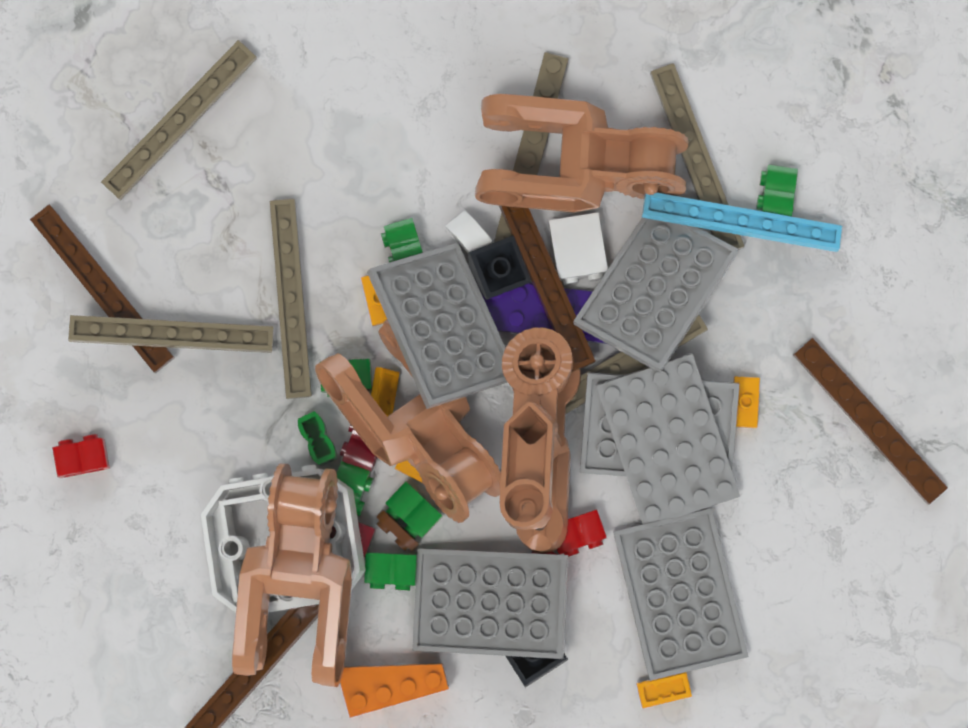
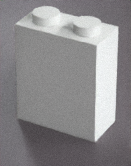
[548,213,608,285]

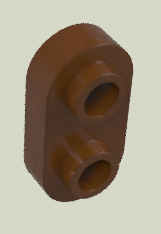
[376,509,420,551]

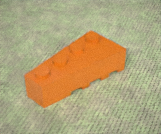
[340,663,449,718]

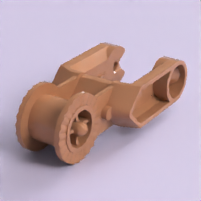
[475,94,688,212]
[315,319,501,523]
[499,328,581,554]
[232,463,352,687]

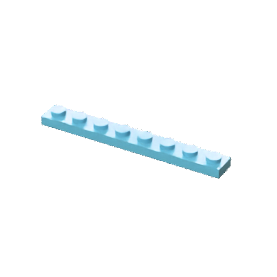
[642,193,842,252]

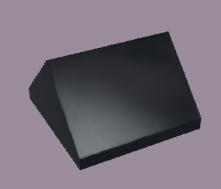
[468,235,532,300]
[506,653,568,688]

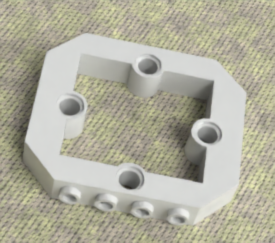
[201,465,366,613]

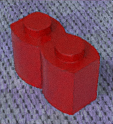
[52,434,110,478]
[557,509,607,557]

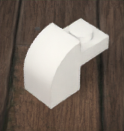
[445,210,493,253]

